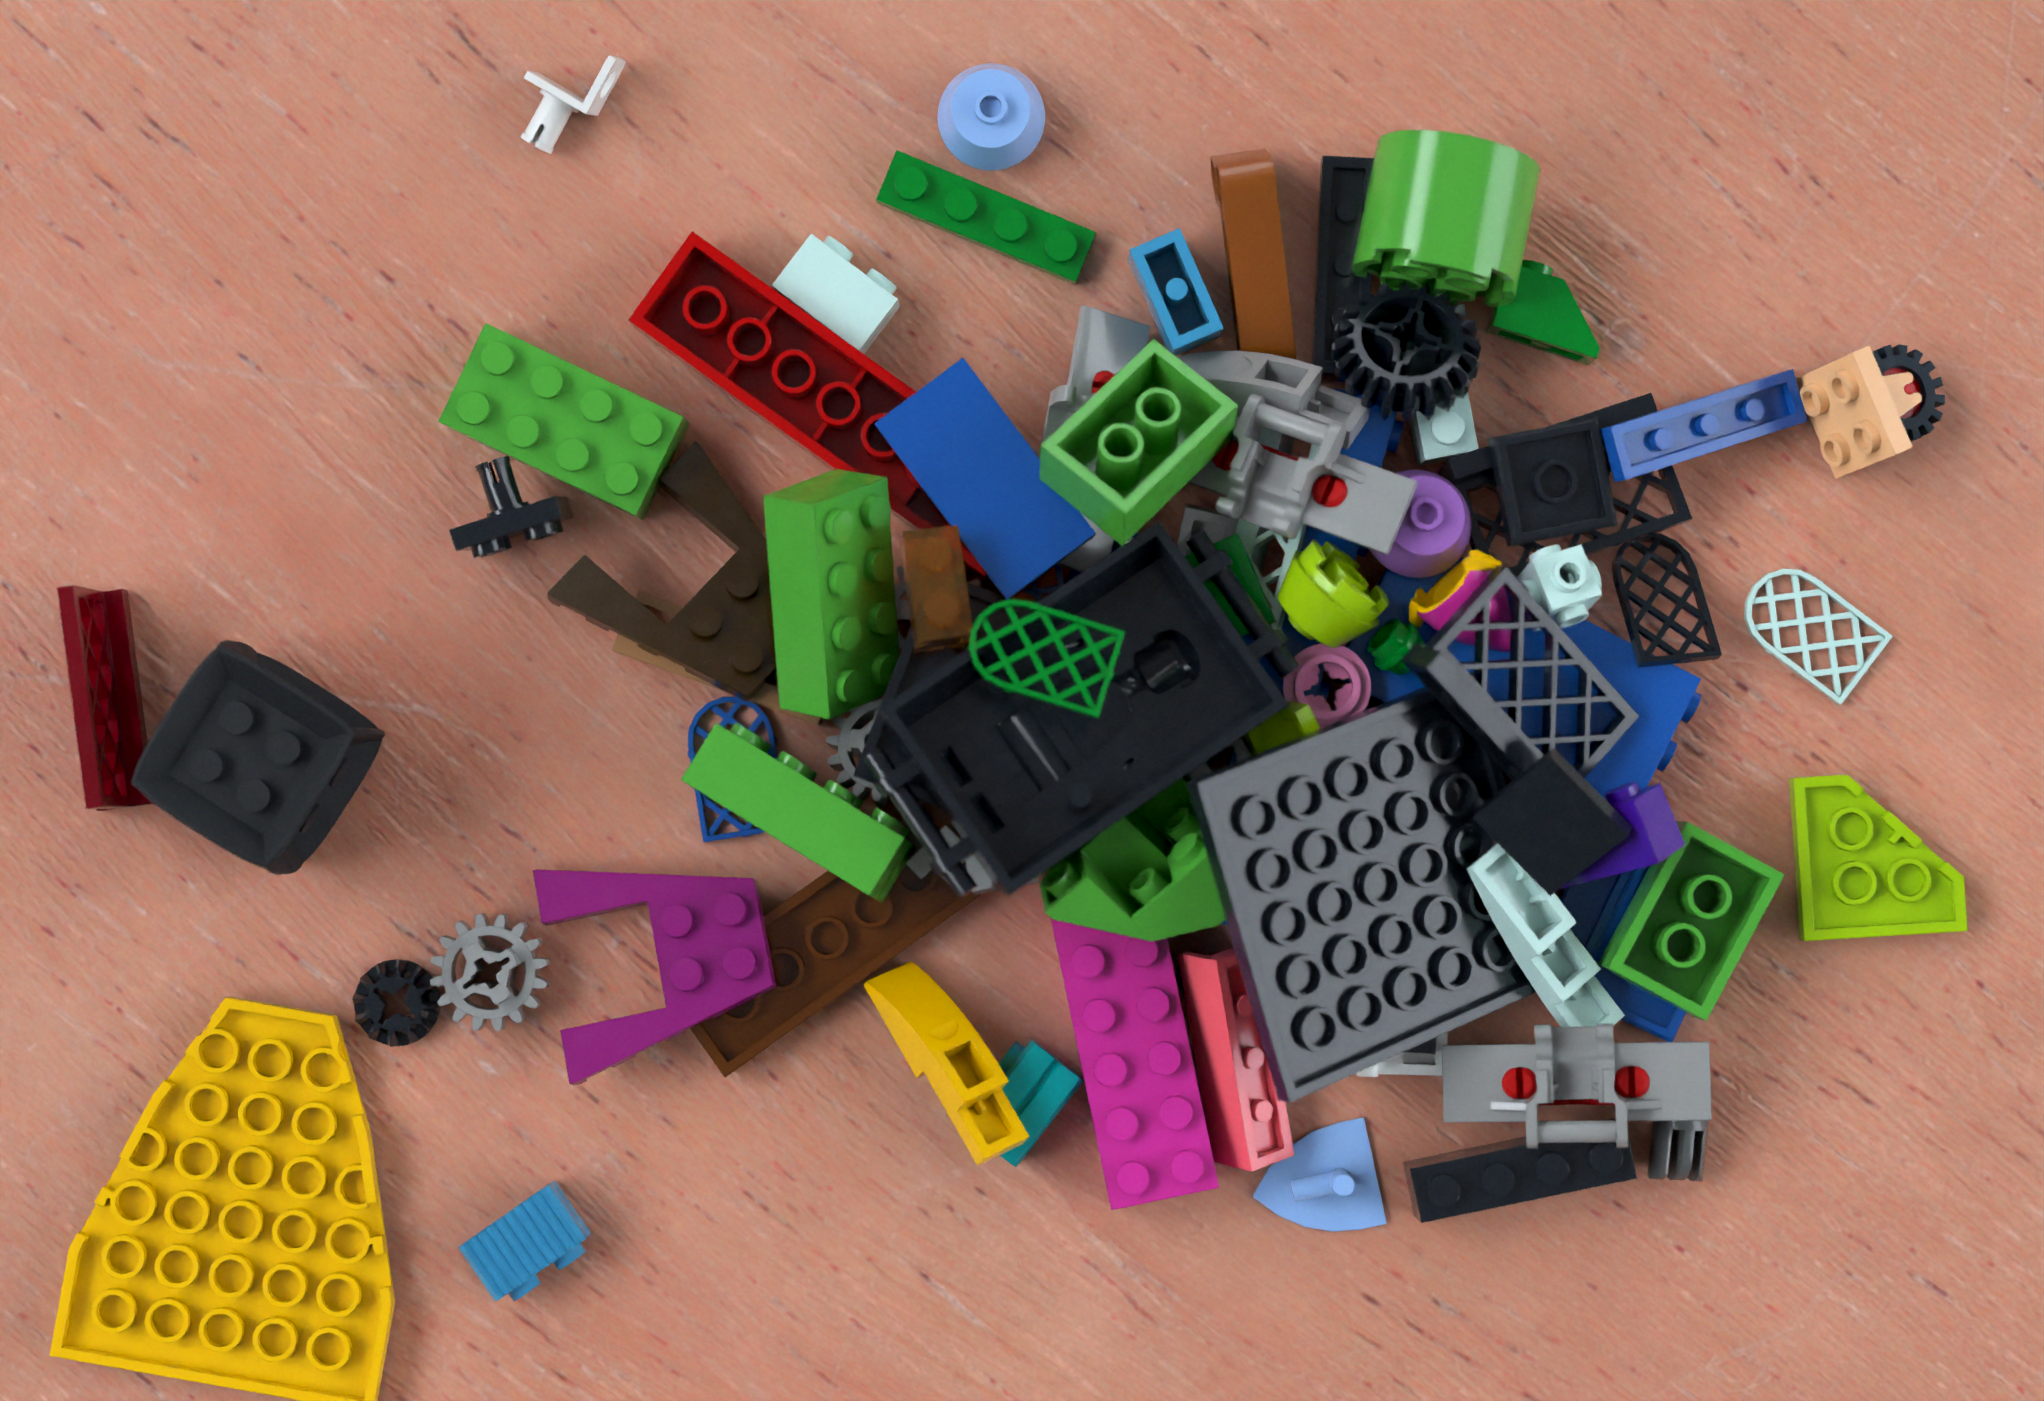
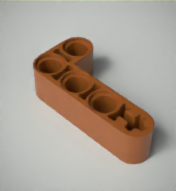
[1210,149,1296,359]

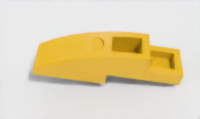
[864,961,1030,1166]

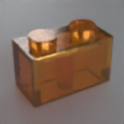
[900,525,973,652]

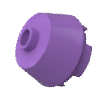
[1369,470,1471,578]

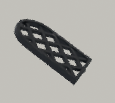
[1612,533,1722,668]

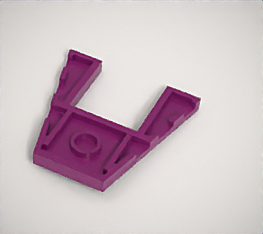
[533,869,776,1086]

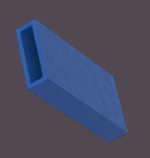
[1332,557,1702,799]

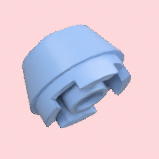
[937,63,1045,171]

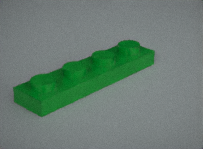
[876,150,1096,285]

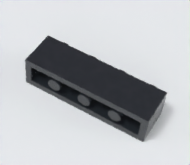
[1403,1118,1637,1223]

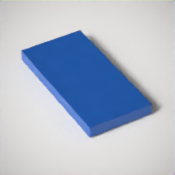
[874,358,1096,600]

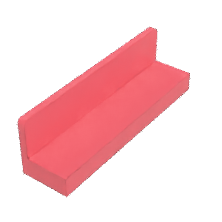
[1178,948,1294,1172]

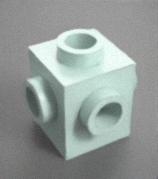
[1516,545,1602,632]

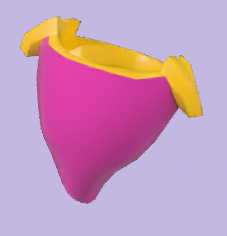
[1409,550,1511,652]

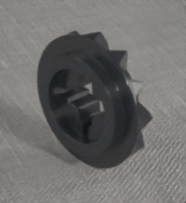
[352,959,441,1047]

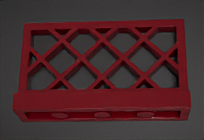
[57,585,154,811]

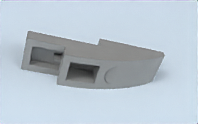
[1177,351,1370,450]

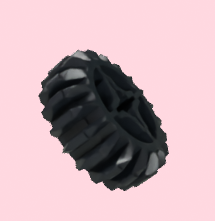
[1331,280,1481,423]

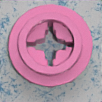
[1283,643,1371,729]

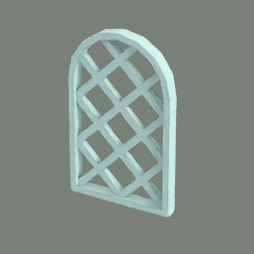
[1744,569,1893,705]

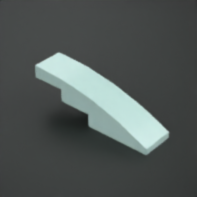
[1467,843,1625,1027]

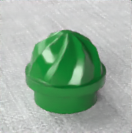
[1367,618,1425,676]

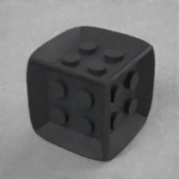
[131,640,385,875]

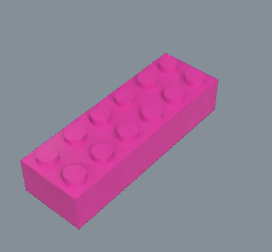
[1050,917,1219,1210]

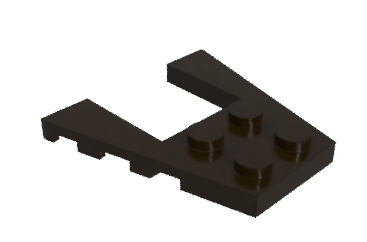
[547,441,777,702]

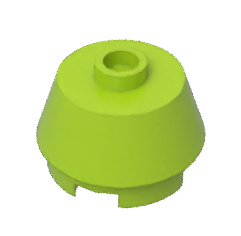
[1277,539,1390,648]

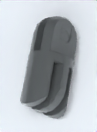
[1648,1120,1709,1182]

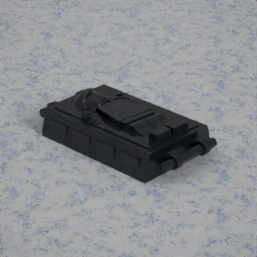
[863,521,1300,898]

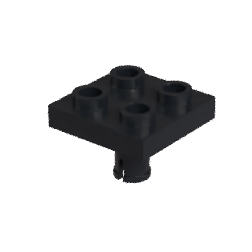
[449,456,574,558]

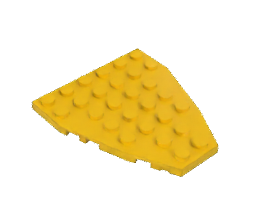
[49,996,395,1401]

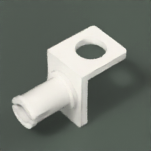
[521,55,626,154]

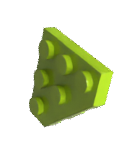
[1789,775,1968,941]

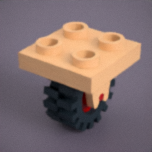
[1796,344,1945,479]

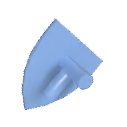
[1252,1117,1387,1232]

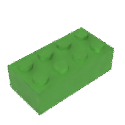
[438,323,689,520]
[763,469,899,719]
[681,722,916,903]

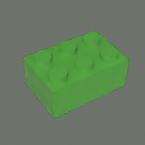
[1039,339,1238,546]
[1598,821,1785,1021]

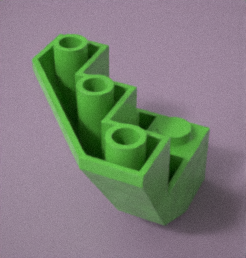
[1040,775,1226,942]

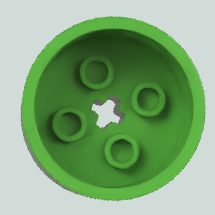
[1352,130,1541,307]

